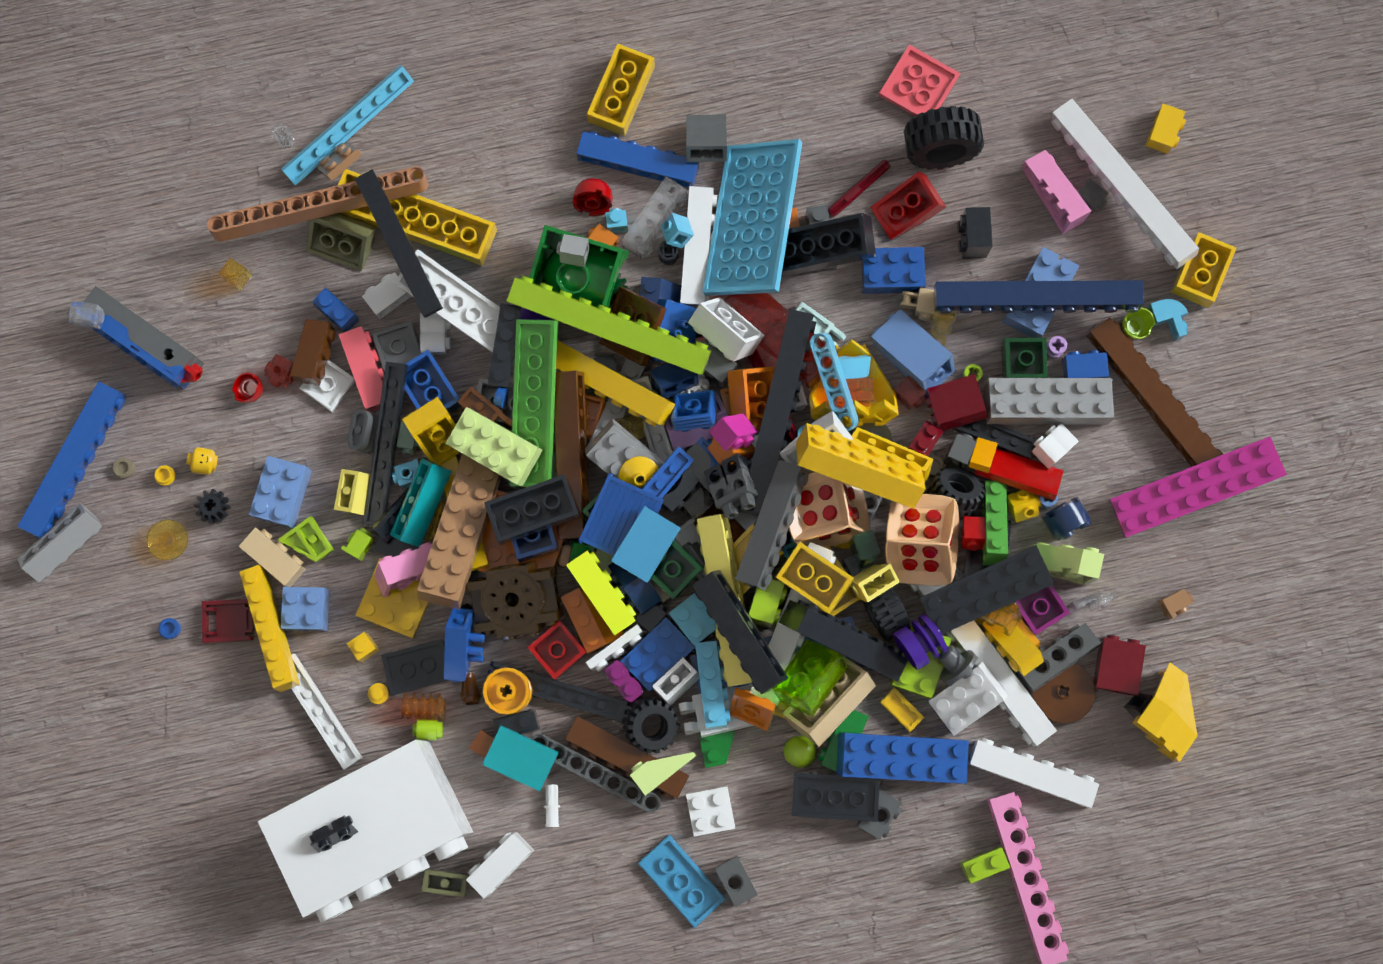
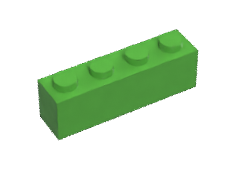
[982,481,1008,565]

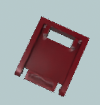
[202,599,254,644]

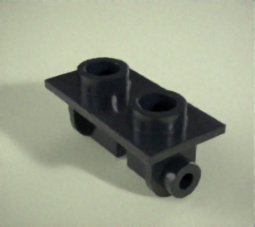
[309,815,358,852]

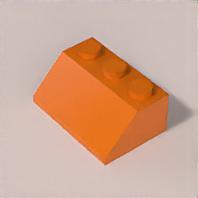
[561,587,625,655]

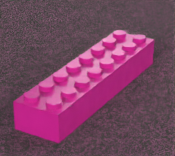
[1109,436,1287,538]

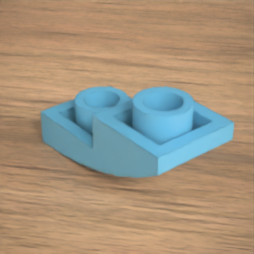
[832,355,871,379]

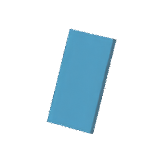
[638,834,726,928]

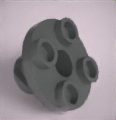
[938,646,978,687]

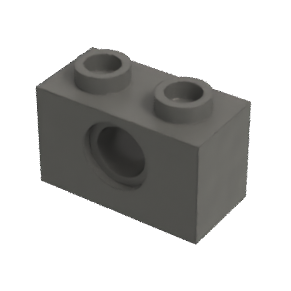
[943,433,977,468]
[856,789,902,840]
[713,856,758,907]

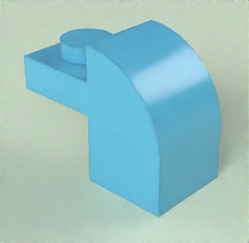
[1146,299,1188,341]

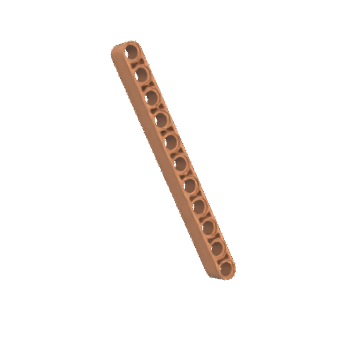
[207,167,428,242]

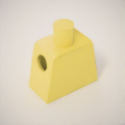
[851,563,900,602]

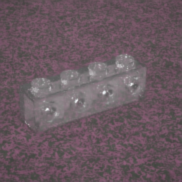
[621,176,687,259]

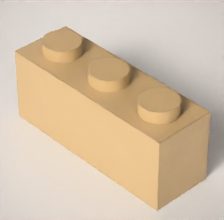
[239,527,306,587]

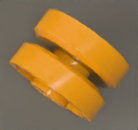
[483,667,532,715]

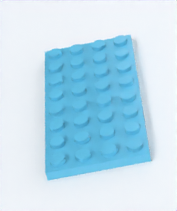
[702,139,802,296]

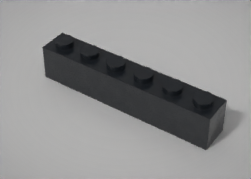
[692,570,789,695]

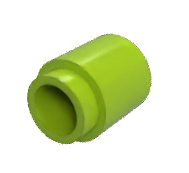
[412,719,444,741]

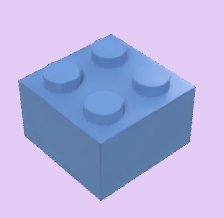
[281,587,330,631]

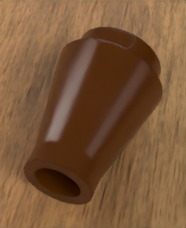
[460,673,481,705]

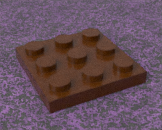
[599,286,667,366]

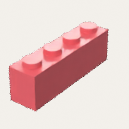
[338,326,384,413]

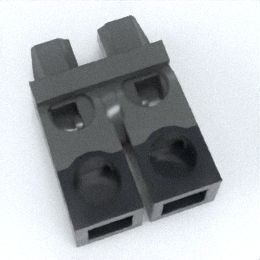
[704,453,758,519]

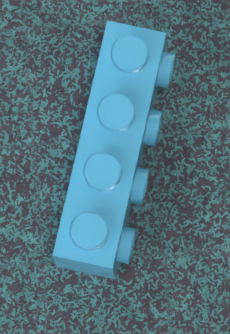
[695,641,731,730]

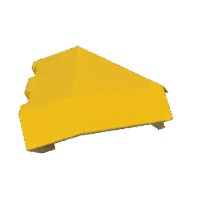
[809,339,899,427]
[1132,663,1197,762]

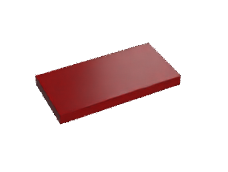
[975,448,1064,500]

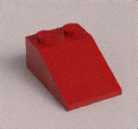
[870,172,946,240]

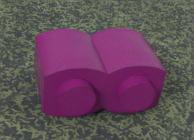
[605,660,644,703]

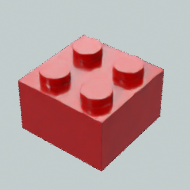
[527,620,587,680]

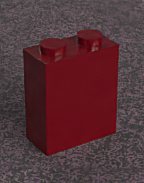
[925,374,988,431]
[1093,635,1146,696]

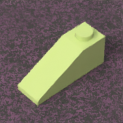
[630,752,696,796]

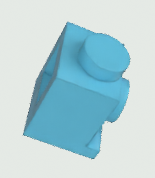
[605,208,628,234]
[392,459,420,489]

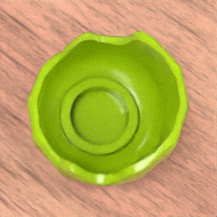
[1122,308,1155,340]
[783,735,817,769]

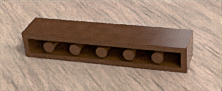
[565,716,689,800]

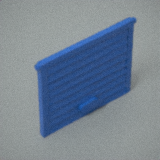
[579,473,664,556]

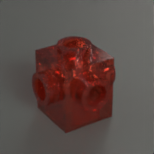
[264,354,294,388]

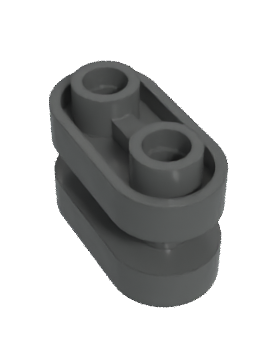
[347,409,378,454]

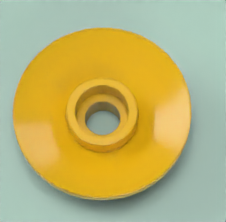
[618,456,658,489]

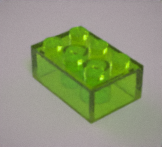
[772,639,848,717]

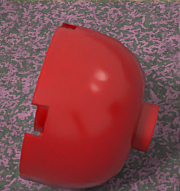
[572,178,613,216]

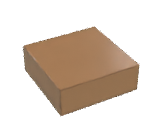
[556,545,571,568]

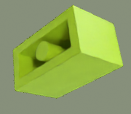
[959,846,1010,884]

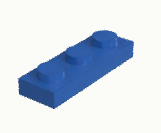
[641,446,694,498]

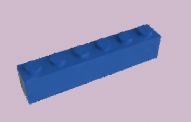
[577,131,699,188]

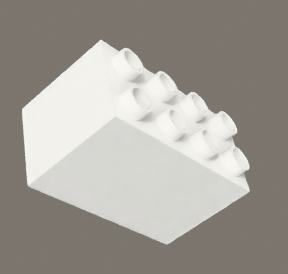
[258,740,473,923]

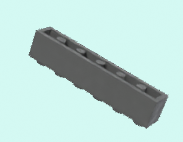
[735,460,809,591]

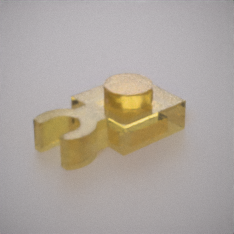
[930,311,955,346]

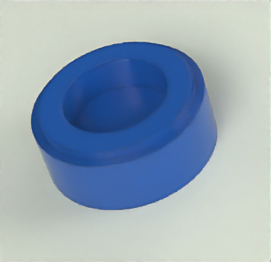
[494,387,509,408]
[158,618,181,639]

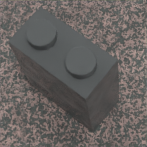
[686,114,727,162]

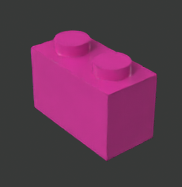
[709,413,758,451]

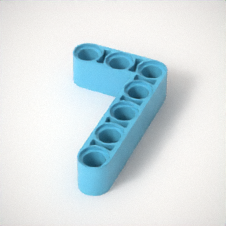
[797,332,859,436]

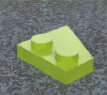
[278,516,334,562]

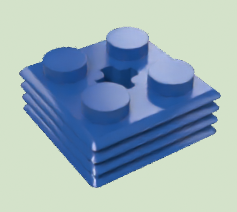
[671,390,717,432]

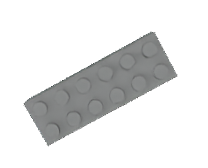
[984,378,1114,425]

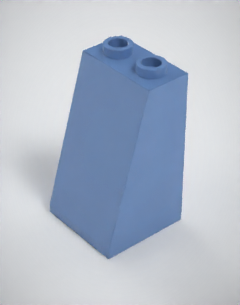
[871,309,955,397]

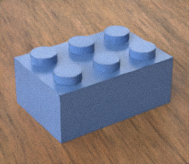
[249,456,312,529]

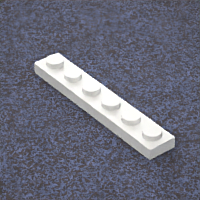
[291,654,363,770]

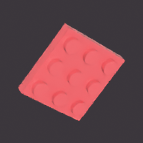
[879,45,961,117]

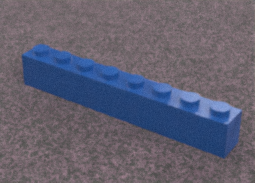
[17,381,126,538]

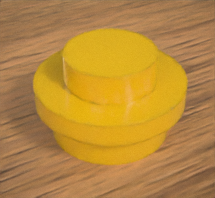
[154,465,176,486]
[368,683,389,704]

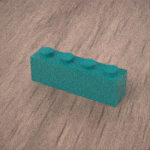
[390,459,451,547]

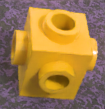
[1007,490,1041,523]

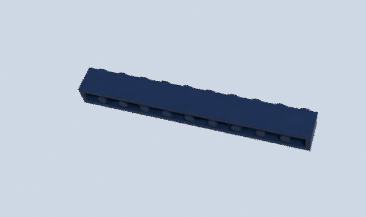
[934,280,1144,314]

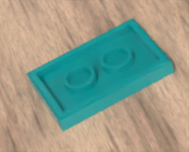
[482,725,558,791]

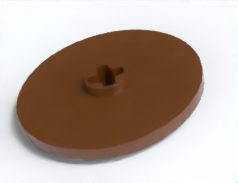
[1032,664,1095,724]

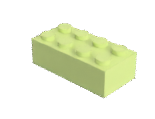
[446,407,543,486]

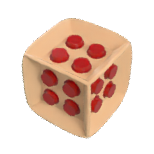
[789,472,870,547]
[885,494,959,586]

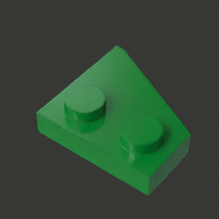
[699,730,735,768]

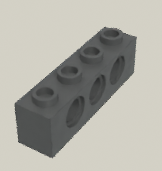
[1016,623,1101,694]

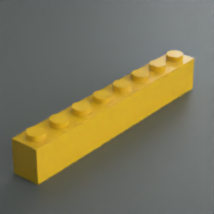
[556,340,675,427]

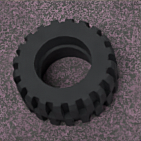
[904,106,984,169]

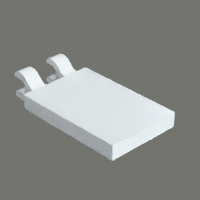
[679,684,754,738]

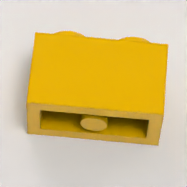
[1145,103,1186,154]

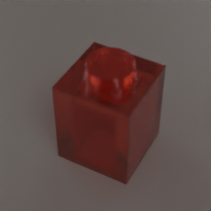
[894,375,926,410]

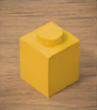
[347,632,380,662]

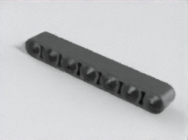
[531,734,661,812]

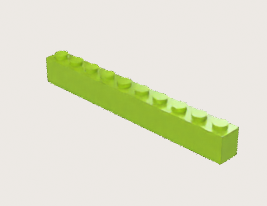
[507,275,711,375]

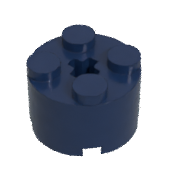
[1041,496,1091,541]

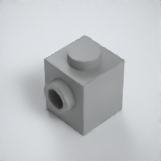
[557,234,589,267]

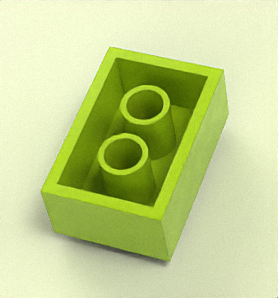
[749,579,787,629]
[890,625,952,700]

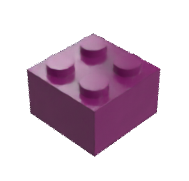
[1010,585,1070,635]

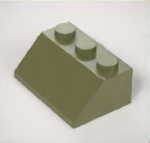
[306,213,376,271]

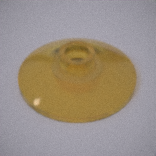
[147,519,188,561]

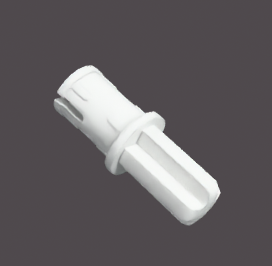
[544,784,560,827]

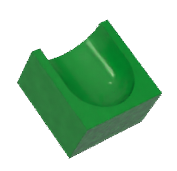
[529,225,629,308]

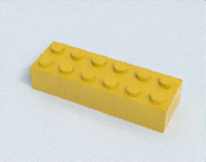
[796,423,926,509]

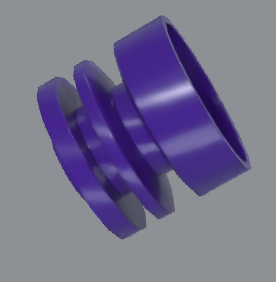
[893,614,948,671]

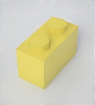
[334,469,370,515]

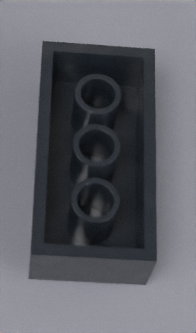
[484,474,580,545]

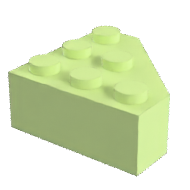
[1031,542,1104,586]

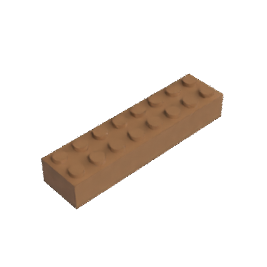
[417,453,502,610]

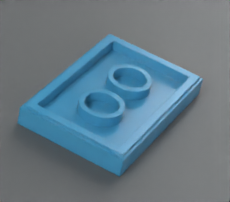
[611,506,681,583]

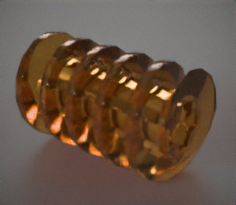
[401,692,446,720]

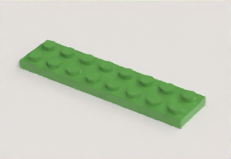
[510,319,558,487]

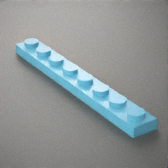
[281,65,414,185]

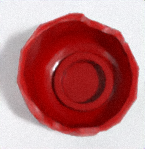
[231,372,263,404]

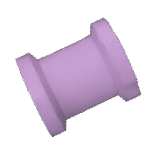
[1047,336,1067,358]

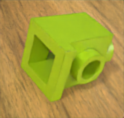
[341,527,375,561]

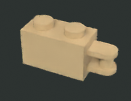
[900,288,957,325]

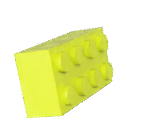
[566,551,636,635]

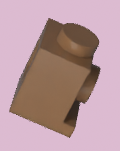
[1158,589,1194,620]

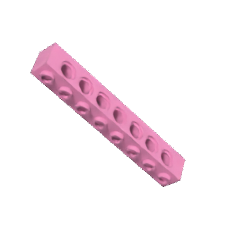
[987,792,1069,964]

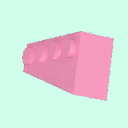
[1022,150,1091,234]
[374,542,432,598]

